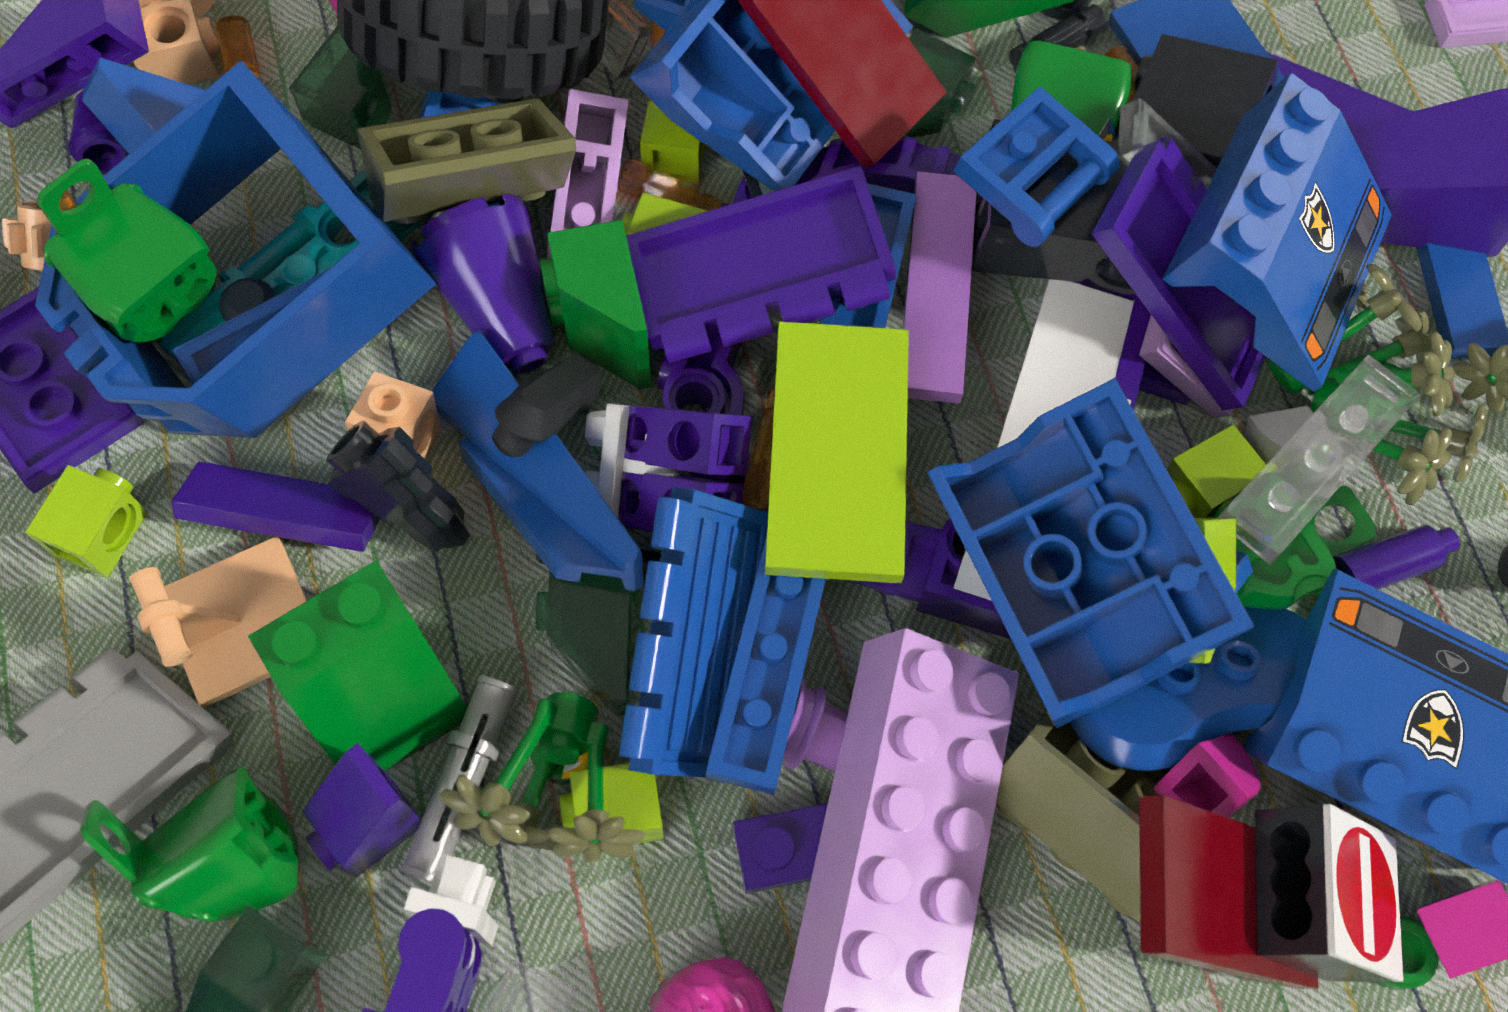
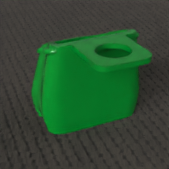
[1011,41,1131,135]
[37,159,217,342]
[1213,477,1376,610]
[80,767,299,922]

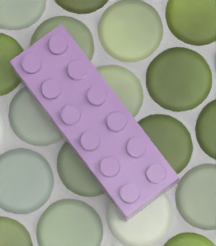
[782,628,1019,1012]

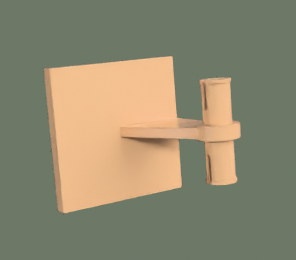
[129,536,307,708]

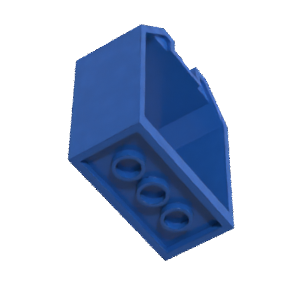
[35,61,436,438]

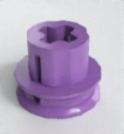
[783,679,848,771]

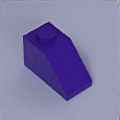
[302,743,422,877]

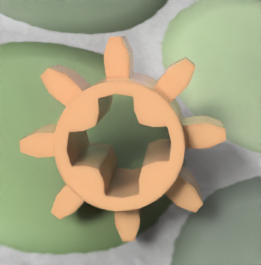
[2,200,67,270]

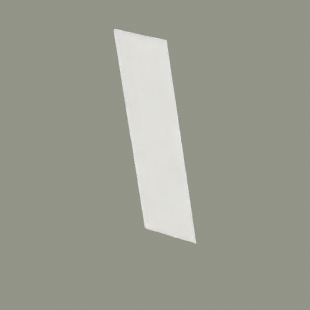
[954,279,1134,601]

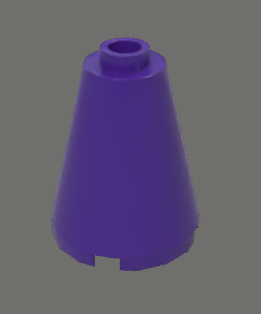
[410,194,555,375]

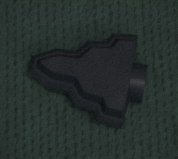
[326,420,470,552]

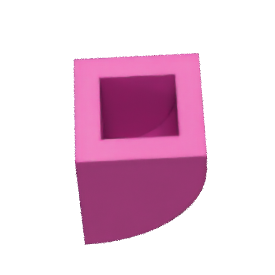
[1153,734,1261,819]
[1416,880,1508,979]

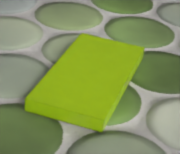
[765,322,909,583]

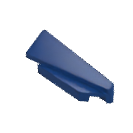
[432,331,643,591]

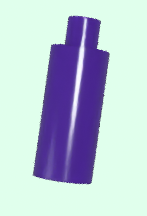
[1333,525,1460,590]

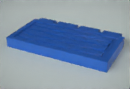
[619,488,768,778]

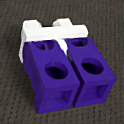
[585,403,753,532]
[362,854,499,1012]

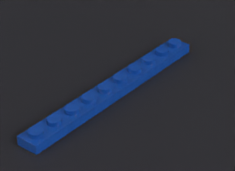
[706,183,917,795]

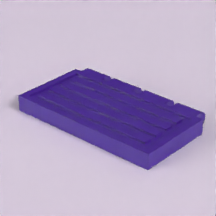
[1092,136,1266,411]
[626,166,897,364]

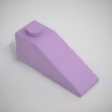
[546,89,629,258]

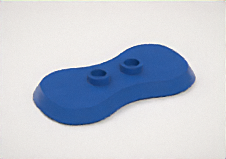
[1070,607,1306,770]

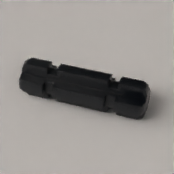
[1008,4,1108,74]

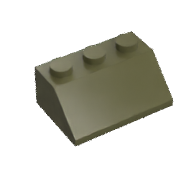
[357,98,576,224]
[996,711,1169,923]

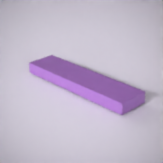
[902,171,976,404]

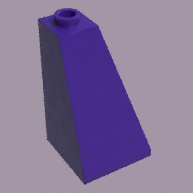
[1349,88,1508,257]

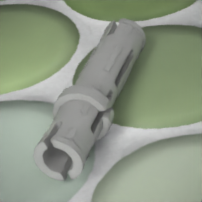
[400,675,519,883]

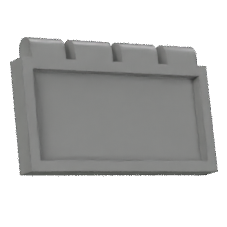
[0,647,234,945]

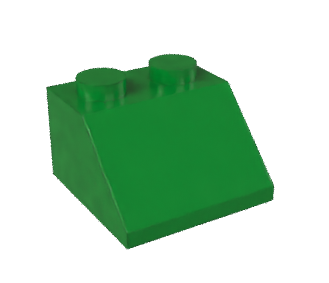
[539,220,651,389]

